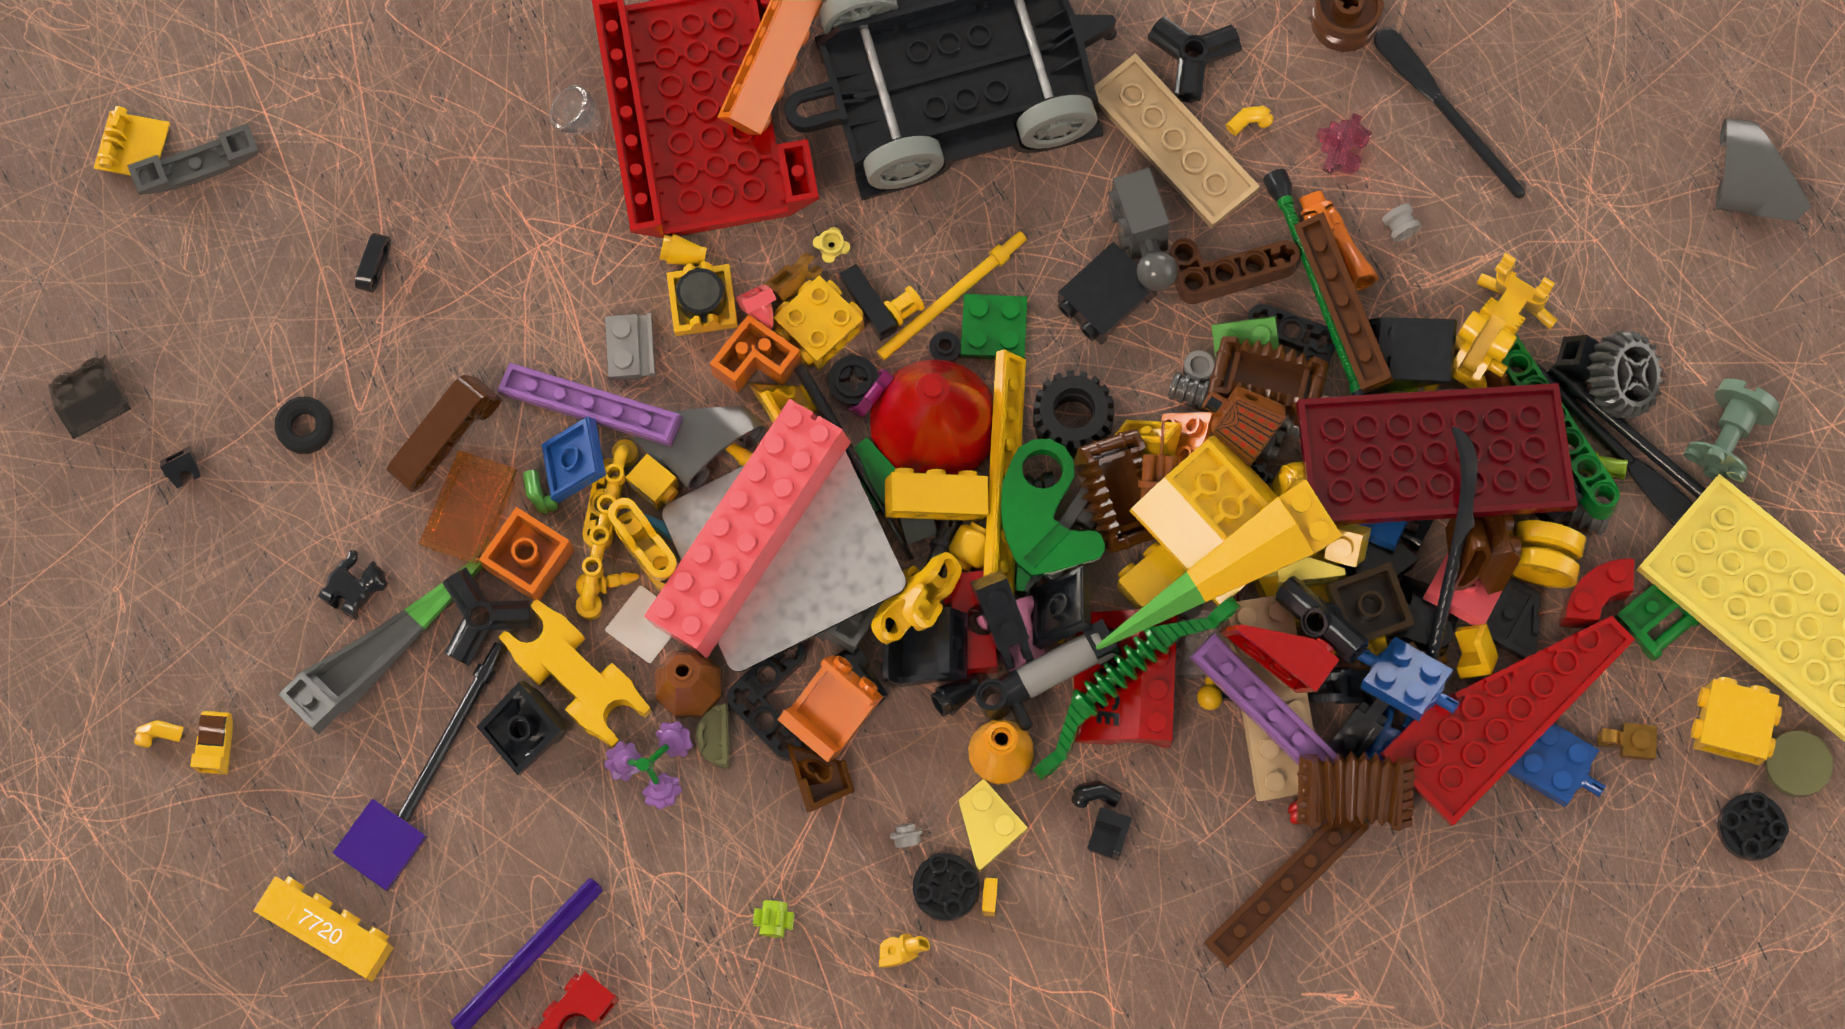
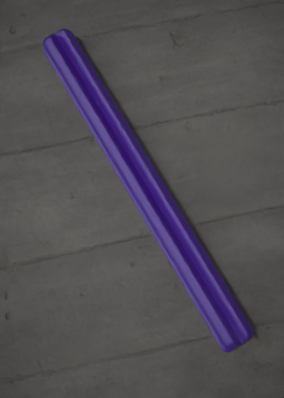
[451,878,603,1029]

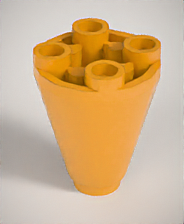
[968,719,1034,785]

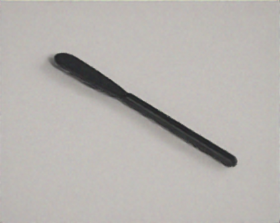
[1374,28,1525,199]
[1536,363,1693,526]

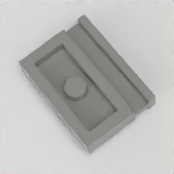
[605,313,656,381]

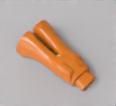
[1299,191,1379,291]

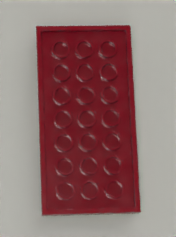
[1296,383,1577,526]

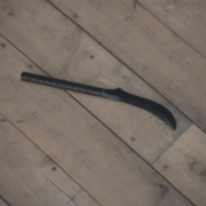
[794,364,914,561]
[1426,426,1478,659]

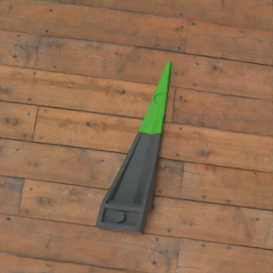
[278,548,487,735]

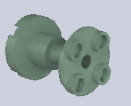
[1683,379,1780,482]

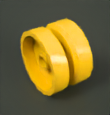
[1512,520,1586,589]

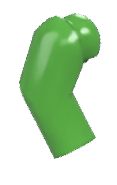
[523,470,558,514]

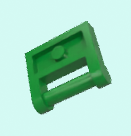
[1614,584,1700,662]

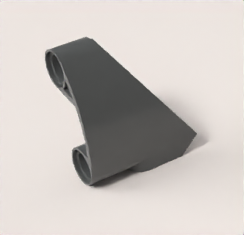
[1716,118,1811,221]

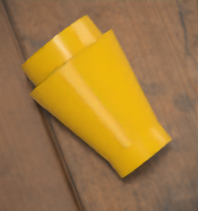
[659,234,707,265]

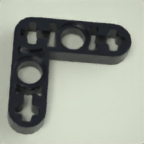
[1247,304,1335,363]
[727,643,805,761]

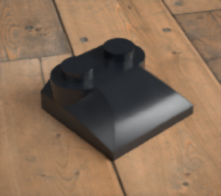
[1387,575,1458,657]
[477,681,566,775]

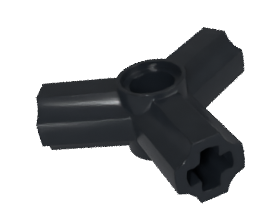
[1148,16,1242,103]
[442,567,530,667]

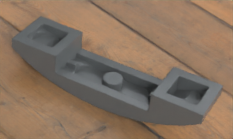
[127,123,259,195]

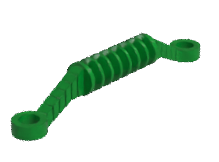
[1033,596,1241,781]

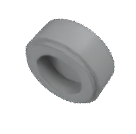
[1183,350,1215,383]

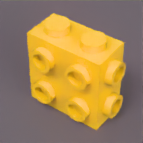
[774,275,865,371]
[1690,677,1782,765]

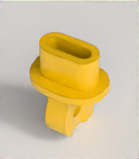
[879,934,930,968]

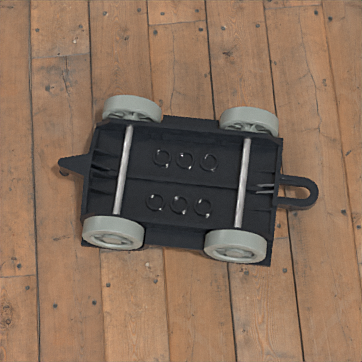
[785,0,1117,200]

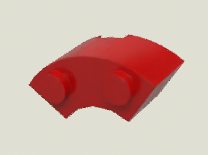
[1559,558,1634,629]

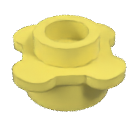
[813,227,850,263]

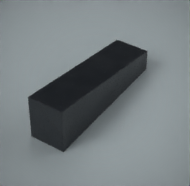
[839,264,897,342]

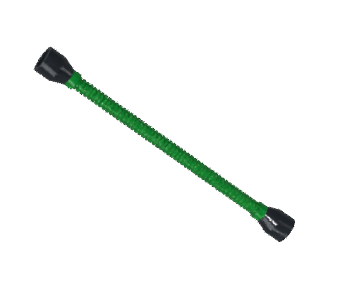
[1263,169,1372,396]

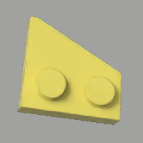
[959,778,1028,872]

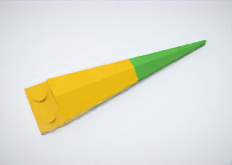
[1096,480,1342,650]

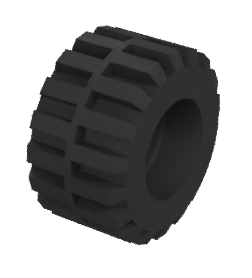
[1033,370,1115,458]

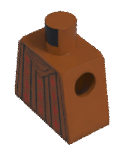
[1202,387,1286,466]

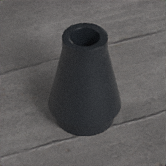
[930,674,980,717]

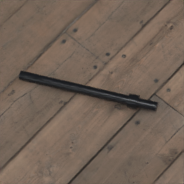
[1548,363,1706,499]
[397,642,506,822]

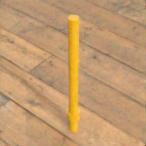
[876,231,1027,361]

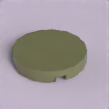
[1764,731,1833,797]

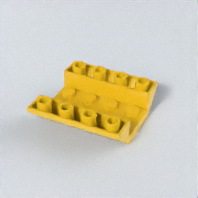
[1129,435,1278,606]

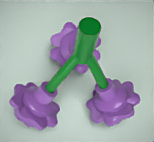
[604,721,693,810]

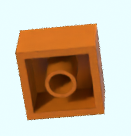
[479,507,575,601]

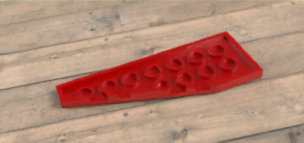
[1380,616,1635,826]

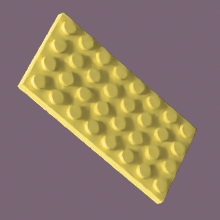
[1636,474,1845,742]

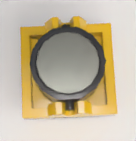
[666,261,738,336]

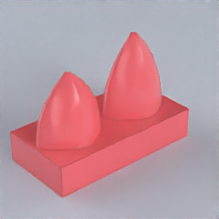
[735,284,777,329]

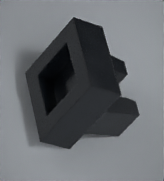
[160,446,200,488]

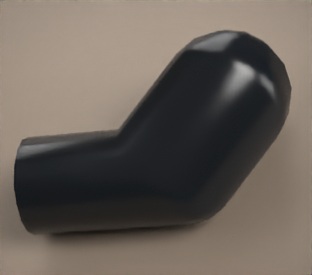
[1071,780,1123,808]

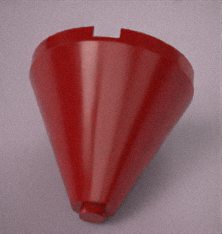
[870,359,994,475]

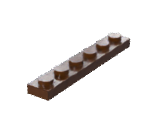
[1294,212,1394,394]
[1203,816,1370,968]

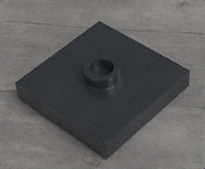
[1033,566,1091,650]

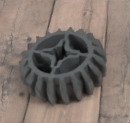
[1586,331,1664,418]

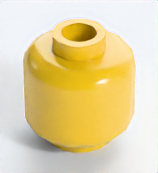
[949,521,986,572]

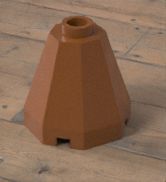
[655,651,722,718]

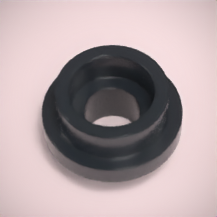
[929,331,961,362]

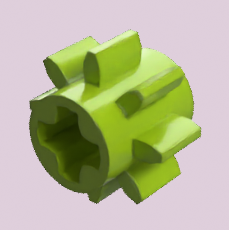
[753,900,795,938]

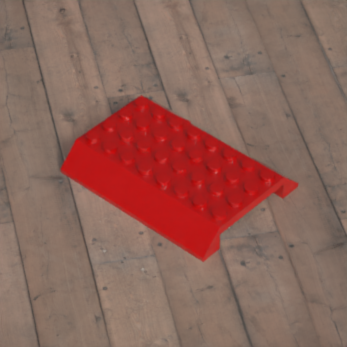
[592,0,819,238]

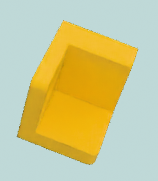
[1455,624,1499,679]

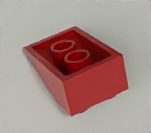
[1219,624,1340,693]

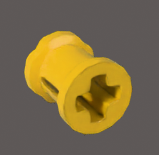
[883,285,925,327]

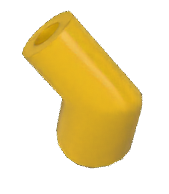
[1225,105,1274,136]
[134,720,184,748]

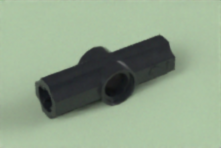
[1275,576,1369,664]

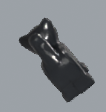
[318,550,388,620]

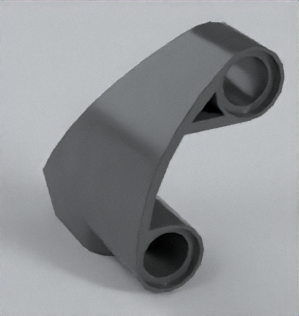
[634,406,766,490]

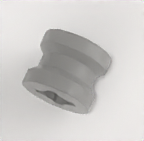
[1382,204,1422,242]

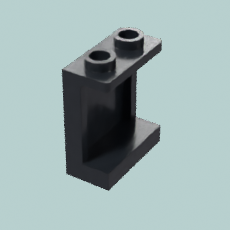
[1058,242,1157,345]
[881,607,968,687]

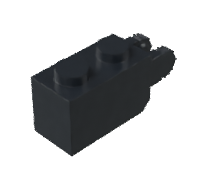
[970,570,1034,670]

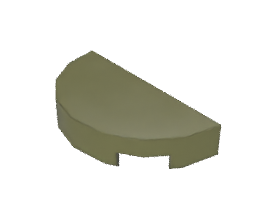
[695,702,730,769]

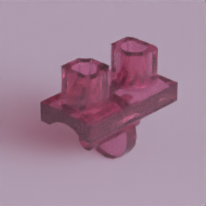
[1316,113,1372,175]

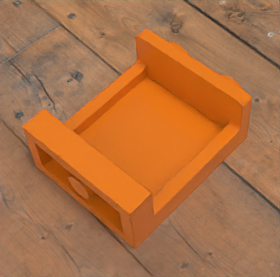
[777,655,883,762]

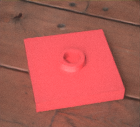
[1423,553,1503,625]

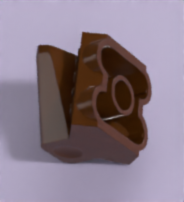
[1445,515,1521,595]

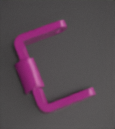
[849,369,894,417]

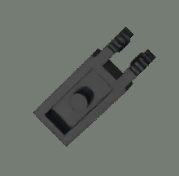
[1313,669,1374,704]

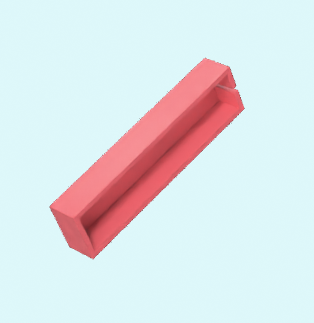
[644,399,851,659]

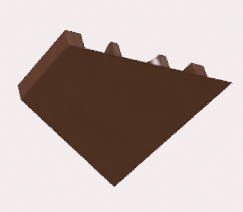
[786,743,855,812]

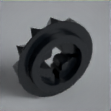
[828,355,879,406]

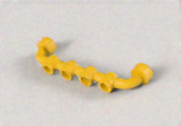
[576,439,639,621]

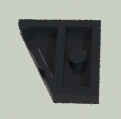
[1486,577,1540,659]

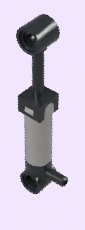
[975,604,1203,731]

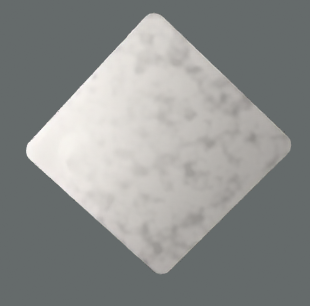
[662,450,906,672]

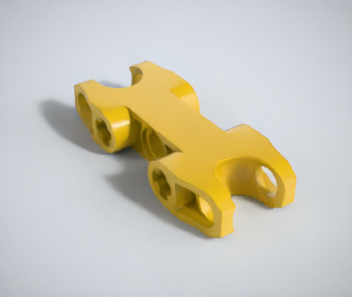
[499,599,652,748]

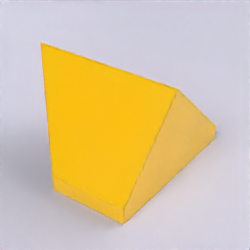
[748,383,818,423]

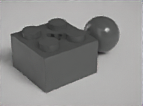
[1108,168,1178,291]

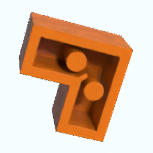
[709,314,802,393]

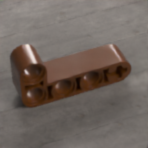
[1169,238,1300,304]
[387,375,501,492]

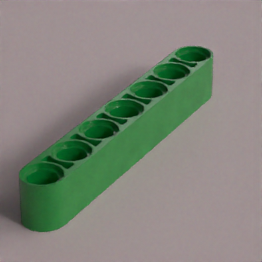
[1501,334,1620,520]

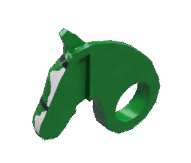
[1001,439,1105,591]

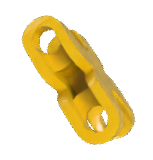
[608,498,678,591]
[871,552,962,644]

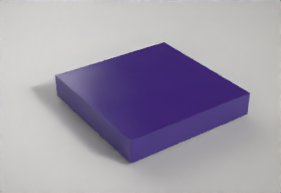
[332,798,427,892]

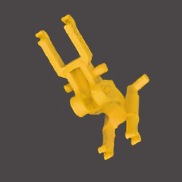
[1423,253,1558,391]

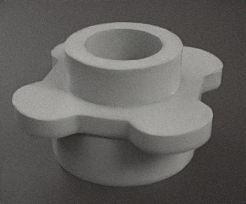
[890,823,923,848]

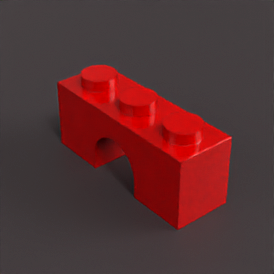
[944,571,998,676]
[531,971,619,1029]

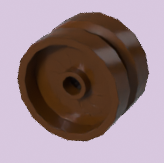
[1310,0,1384,52]

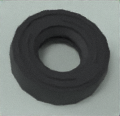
[274,397,333,454]

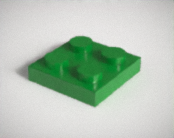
[961,294,1027,360]

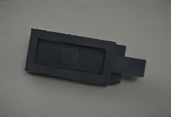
[1327,696,1389,759]

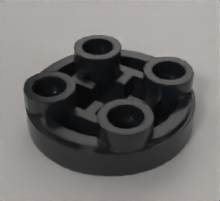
[1717,792,1789,861]
[913,853,980,922]

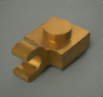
[764,252,823,302]
[1597,722,1657,761]

